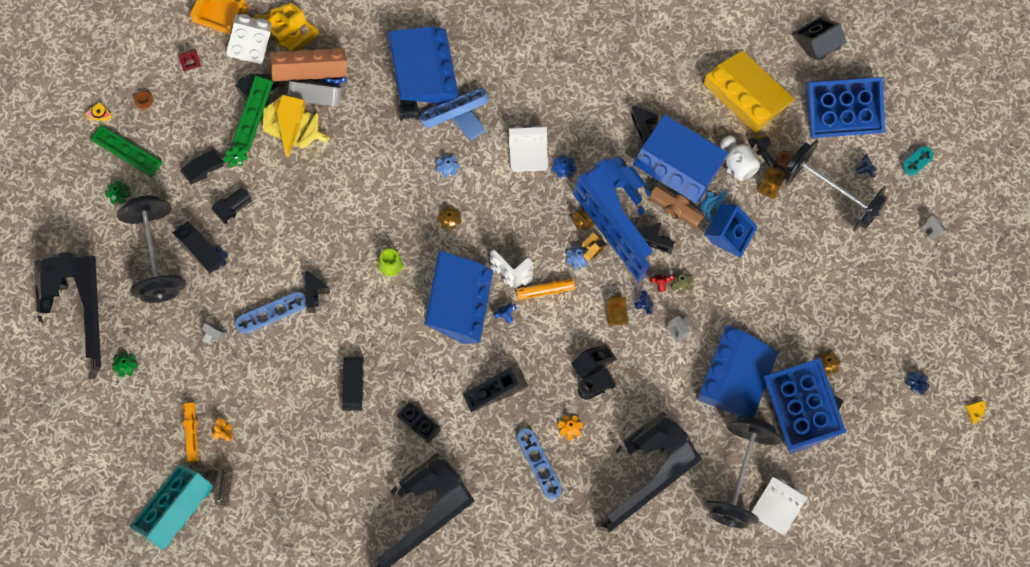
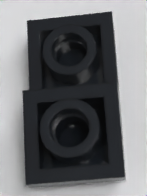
[181,149,224,184]
[397,402,441,444]

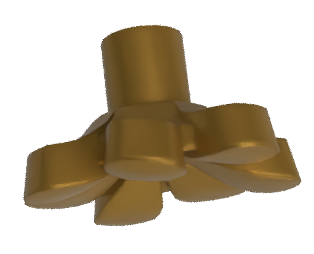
[437,206,462,230]
[816,352,841,376]

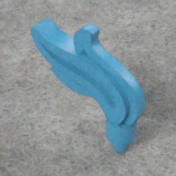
[700,190,727,222]

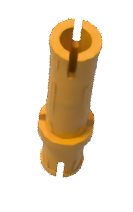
[516,278,575,301]
[182,403,199,463]

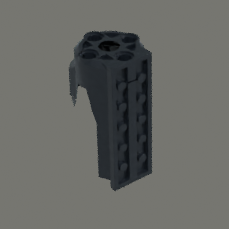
[34,252,101,379]
[596,412,702,533]
[370,453,475,567]

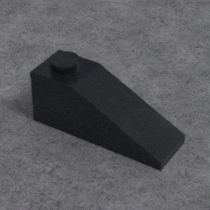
[172,221,225,274]
[463,367,528,412]

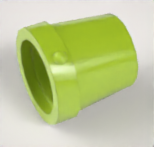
[377,249,404,276]

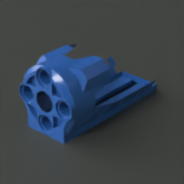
[573,157,653,282]

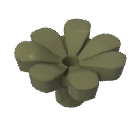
[670,270,694,294]

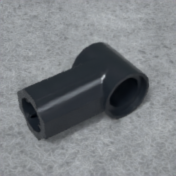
[212,187,252,224]

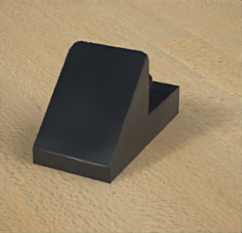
[630,106,659,145]
[639,222,675,254]
[305,271,330,313]

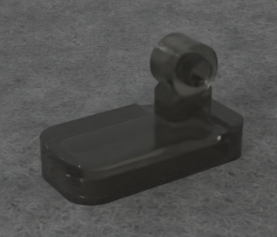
[204,465,233,507]

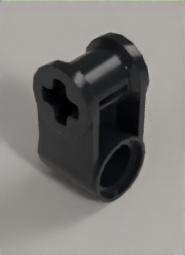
[399,99,419,121]
[578,368,617,400]

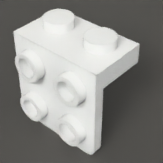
[227,14,271,64]
[509,125,548,172]
[490,249,533,290]
[752,477,807,535]

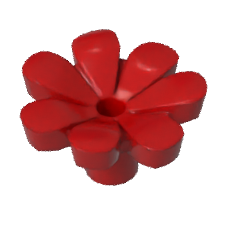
[649,274,674,292]

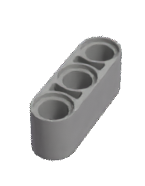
[287,80,342,106]

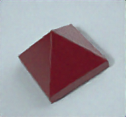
[178,49,201,72]

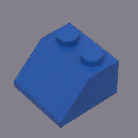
[704,204,757,258]

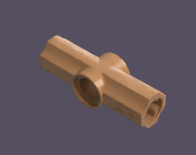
[649,184,705,229]

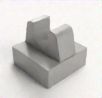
[922,215,948,239]
[666,316,692,343]
[201,323,227,345]

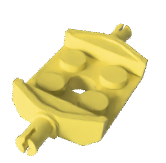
[262,97,330,149]

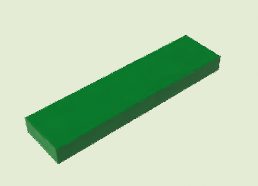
[231,75,273,152]
[90,125,162,178]

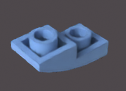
[451,111,485,141]

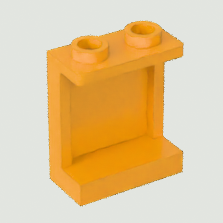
[190,0,248,35]

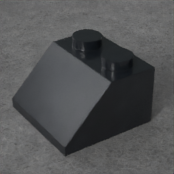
[792,16,847,60]

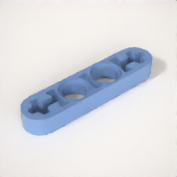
[419,88,489,128]
[235,292,306,334]
[517,429,562,500]

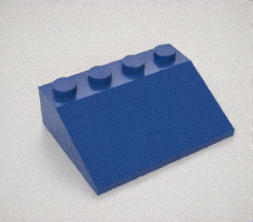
[388,27,459,104]
[805,76,885,138]
[633,114,729,203]
[424,251,493,344]
[698,325,778,418]
[764,358,846,454]

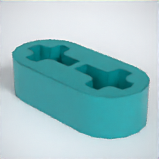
[902,146,934,176]

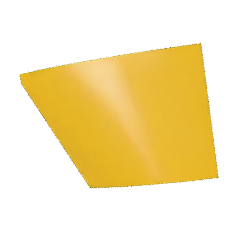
[253,3,319,51]

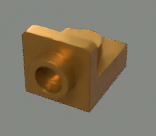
[758,166,786,199]
[573,209,595,232]
[582,232,608,261]
[606,295,628,326]

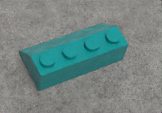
[130,463,213,550]

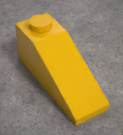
[275,95,305,157]

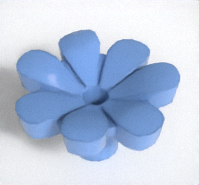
[436,154,460,178]
[566,245,587,269]

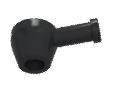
[749,135,777,167]

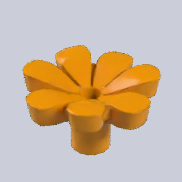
[557,415,583,440]
[212,417,234,441]

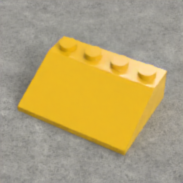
[704,50,795,134]

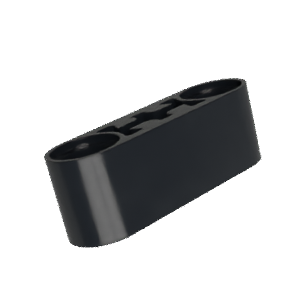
[342,356,364,411]

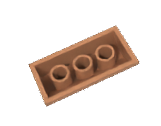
[269,48,347,81]

